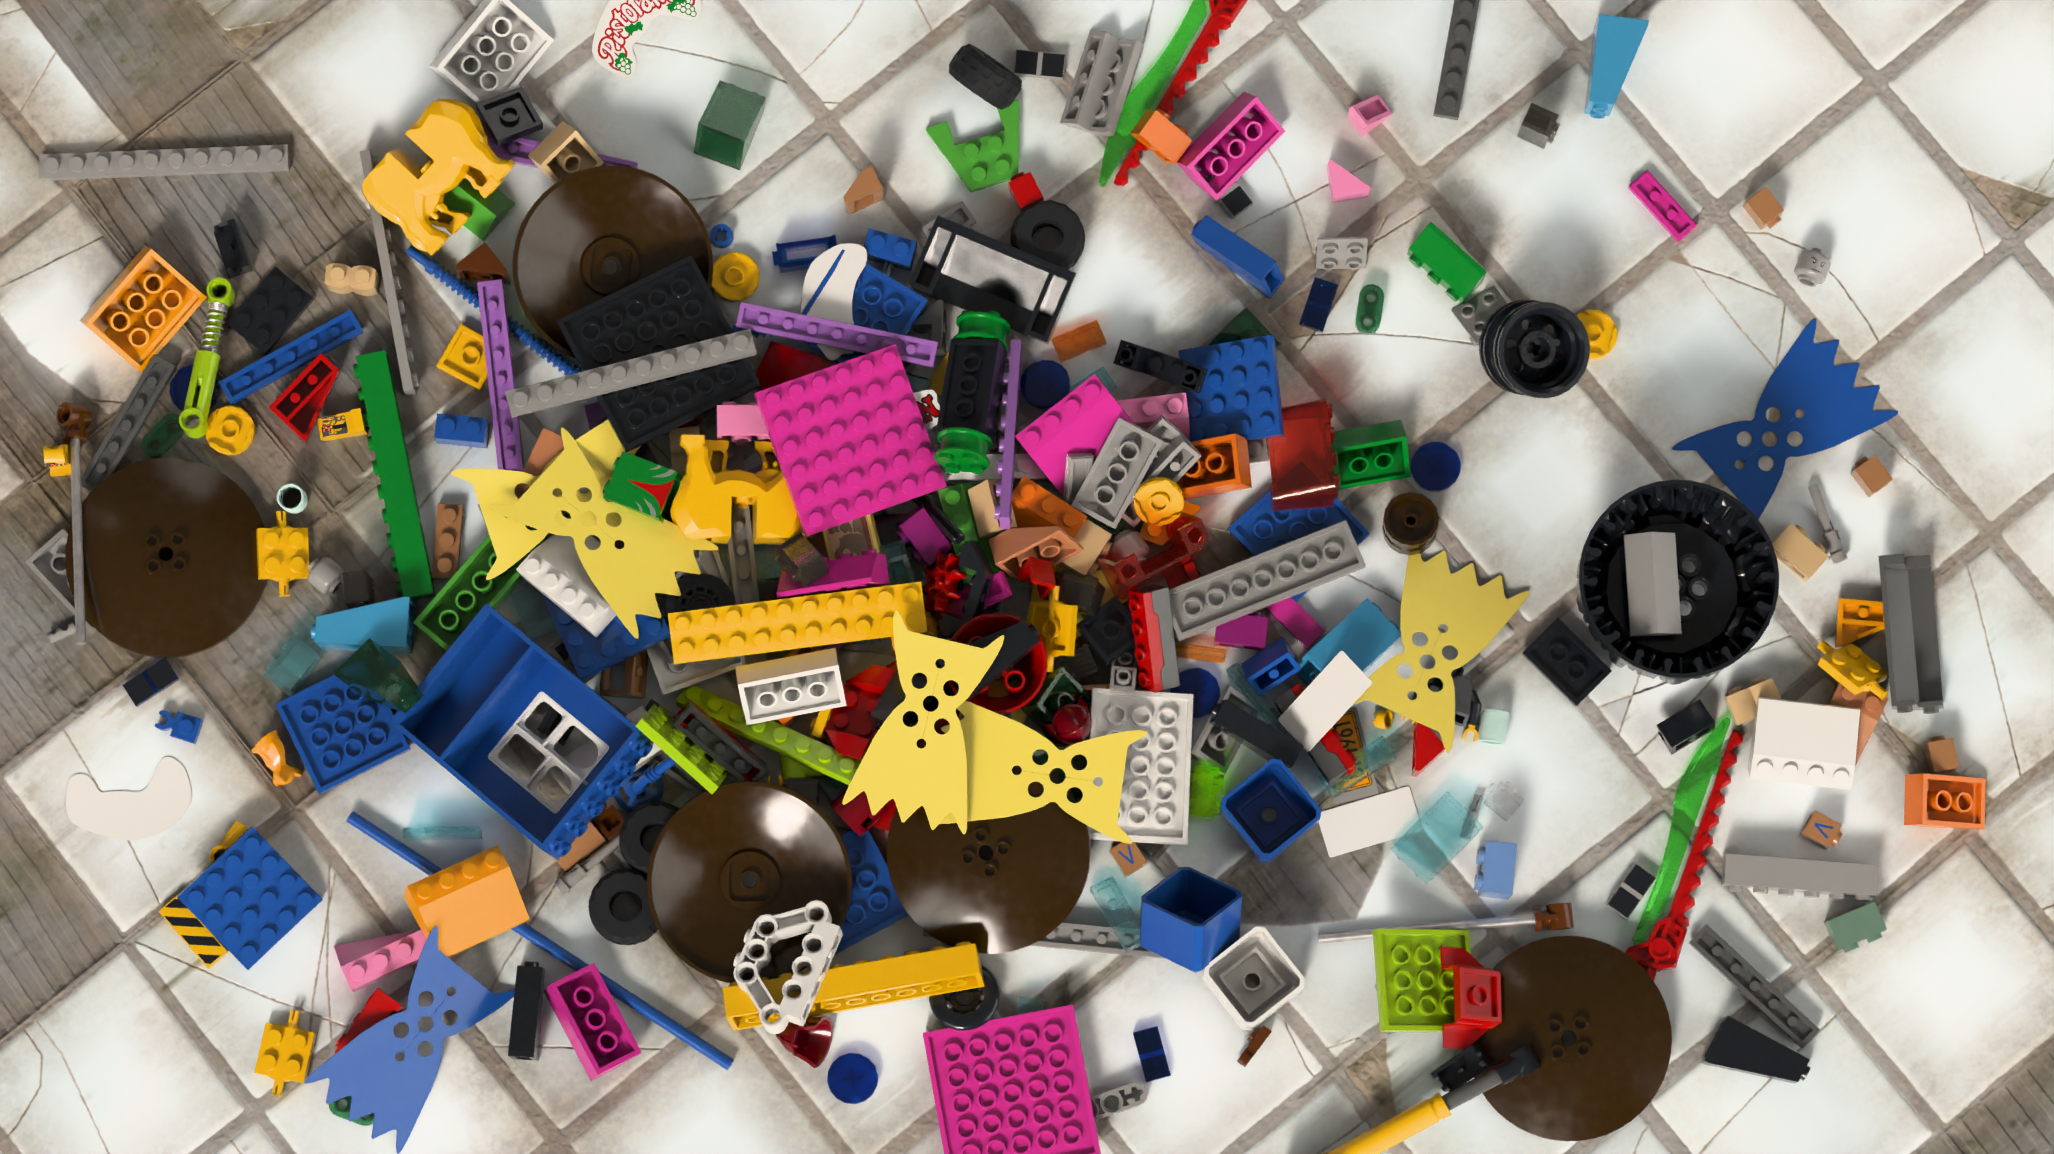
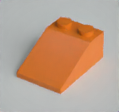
[1904,773,1986,829]

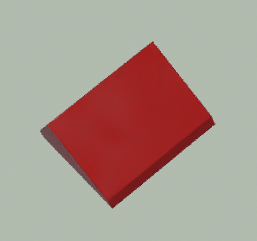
[1411,722,1445,777]

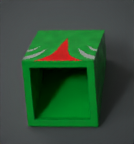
[603,451,683,523]

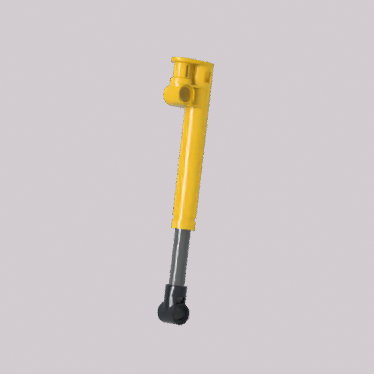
[1323,1044,1541,1154]

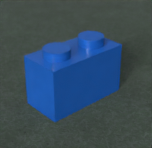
[864,229,918,271]
[434,413,490,448]
[1241,637,1302,696]

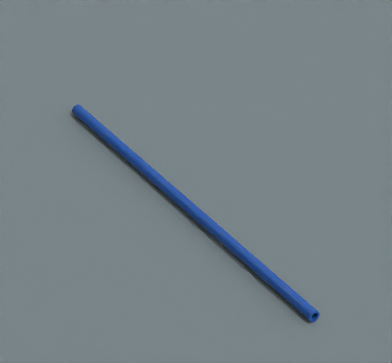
[346,811,734,1070]

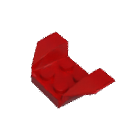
[825,665,896,760]
[1440,946,1502,1050]

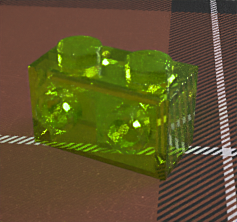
[1188,765,1224,821]

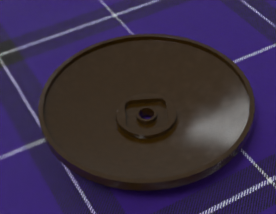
[512,165,713,359]
[65,458,267,658]
[887,760,1091,954]
[647,780,852,983]
[1472,936,1672,1141]

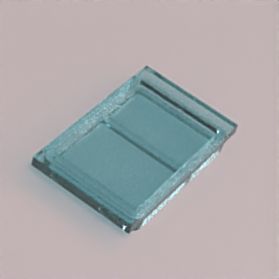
[1390,791,1483,885]

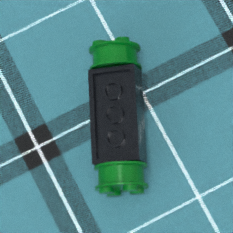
[934,310,1011,474]

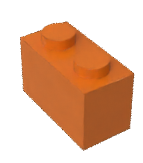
[1130,109,1193,164]

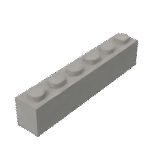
[1721,853,1879,902]

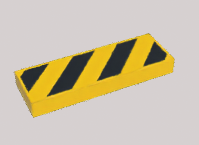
[158,895,228,969]

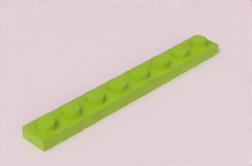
[676,685,861,785]

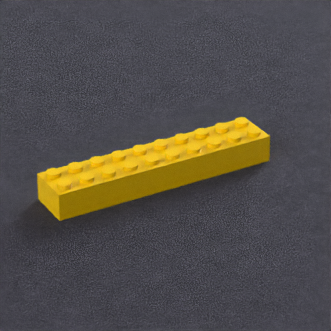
[667,582,927,664]
[722,942,985,1031]

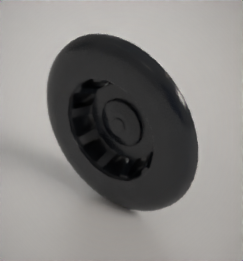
[665,573,736,620]
[929,965,1000,1031]

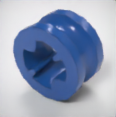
[710,224,733,249]

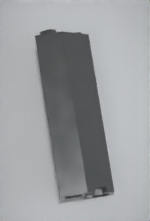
[1878,553,1944,714]

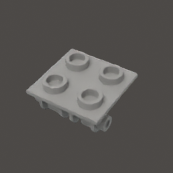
[1315,237,1368,270]
[1451,286,1507,346]

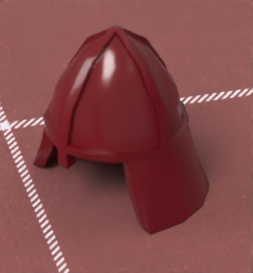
[1041,698,1091,746]
[776,1016,833,1068]

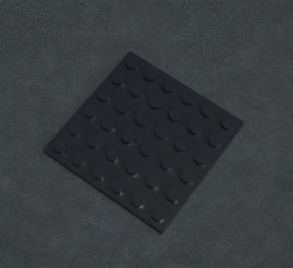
[557,255,761,452]

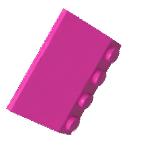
[1015,374,1134,496]

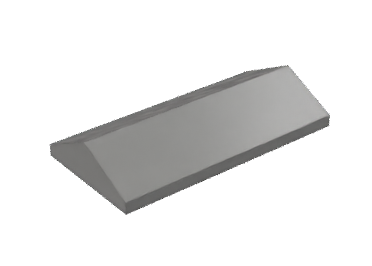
[1071,417,1163,529]
[25,528,98,635]
[1624,532,1682,637]

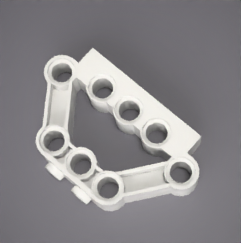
[733,900,843,1034]

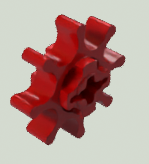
[922,552,966,613]

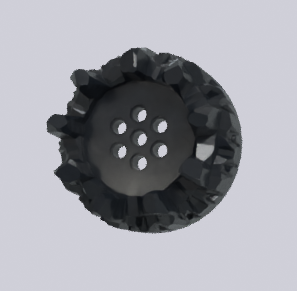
[1576,480,1779,685]

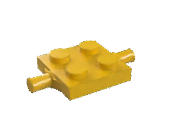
[256,511,310,597]
[1029,586,1078,672]
[1817,640,1889,700]
[254,1009,317,1097]

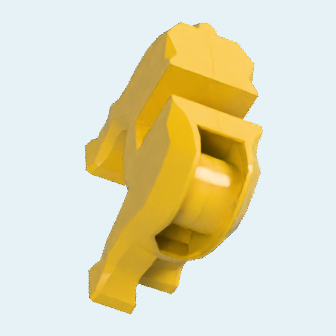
[362,99,517,256]
[670,435,807,545]

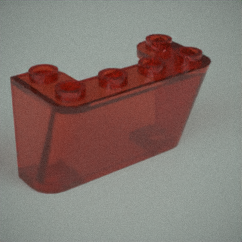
[1266,399,1340,511]
[1096,512,1208,599]

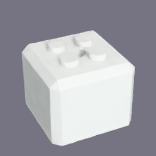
[1202,926,1305,1031]

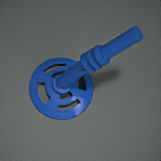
[614,757,677,813]

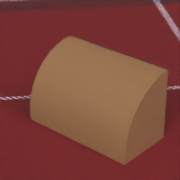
[554,822,606,872]

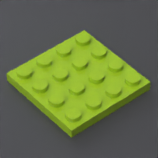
[635,704,729,794]
[1372,929,1471,1032]

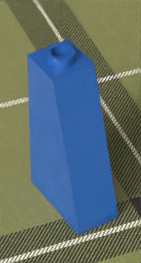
[1191,215,1285,299]

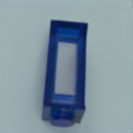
[772,235,837,273]

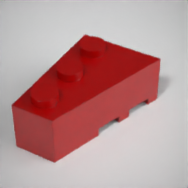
[269,353,340,444]
[335,988,407,1053]

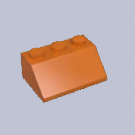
[1012,476,1088,538]

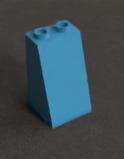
[1584,14,1649,119]
[311,597,416,654]
[1296,598,1401,686]

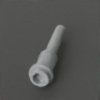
[1808,484,1848,564]
[554,835,620,894]

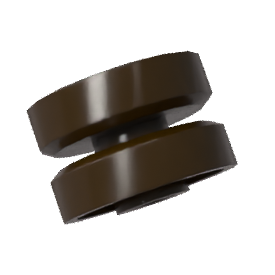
[1382,492,1439,555]

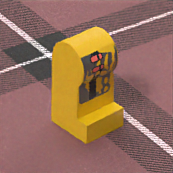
[317,408,367,441]
[43,444,71,477]

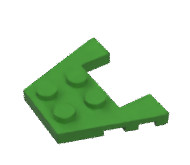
[926,100,1019,192]

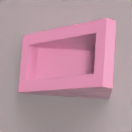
[1347,94,1393,137]
[1326,159,1371,203]

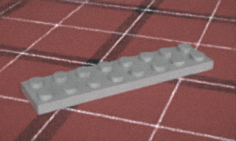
[1169,520,1366,641]

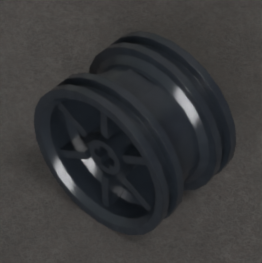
[1479,300,1590,398]

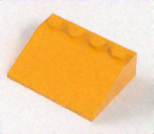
[79,246,207,372]
[403,845,530,958]

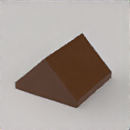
[456,243,512,285]

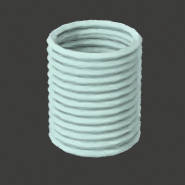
[277,483,308,514]
[1478,708,1509,746]

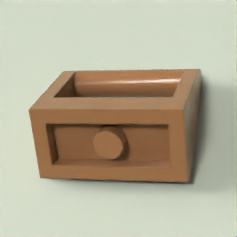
[844,166,884,214]
[600,649,649,699]

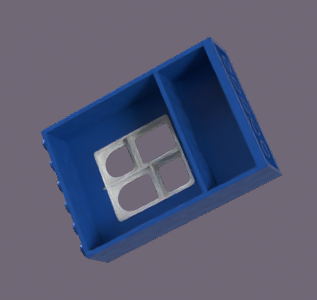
[389,603,654,860]

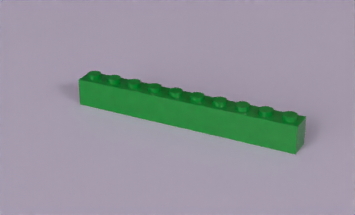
[353,350,436,601]

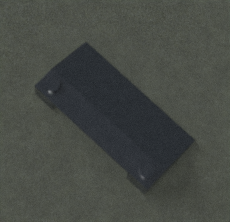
[908,216,1076,345]

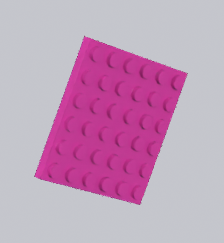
[754,344,947,537]
[923,1005,1101,1154]

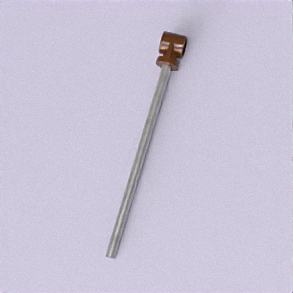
[56,402,92,645]
[1318,903,1574,944]

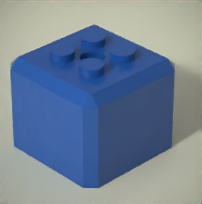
[1219,759,1321,864]
[1139,867,1242,973]

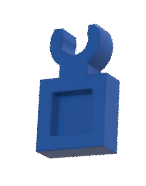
[155,711,204,744]

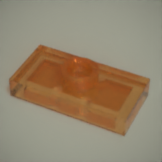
[1051,320,1107,363]

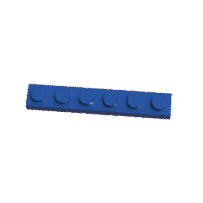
[219,309,364,405]

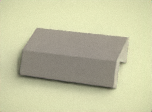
[1060,31,1143,136]
[1122,415,1201,527]

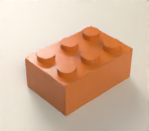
[1177,433,1252,500]

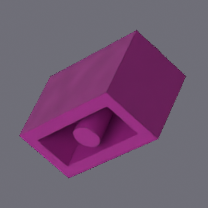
[895,506,953,566]
[1214,612,1268,651]

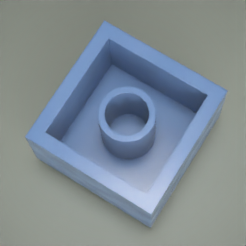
[1474,841,1517,899]

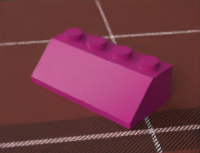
[1177,92,1285,201]
[776,549,890,598]
[543,963,642,1081]

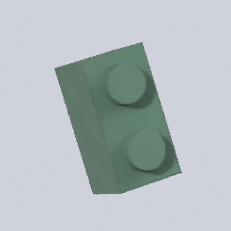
[1824,901,1887,953]

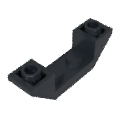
[1113,340,1208,394]
[937,540,994,639]

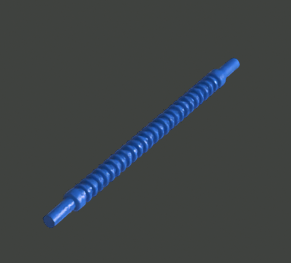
[406,245,580,376]

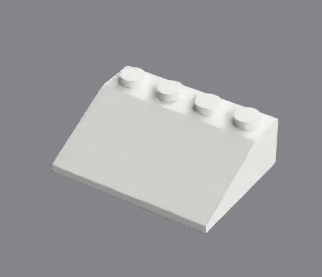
[429,0,554,104]
[516,534,616,638]
[1748,697,1860,790]

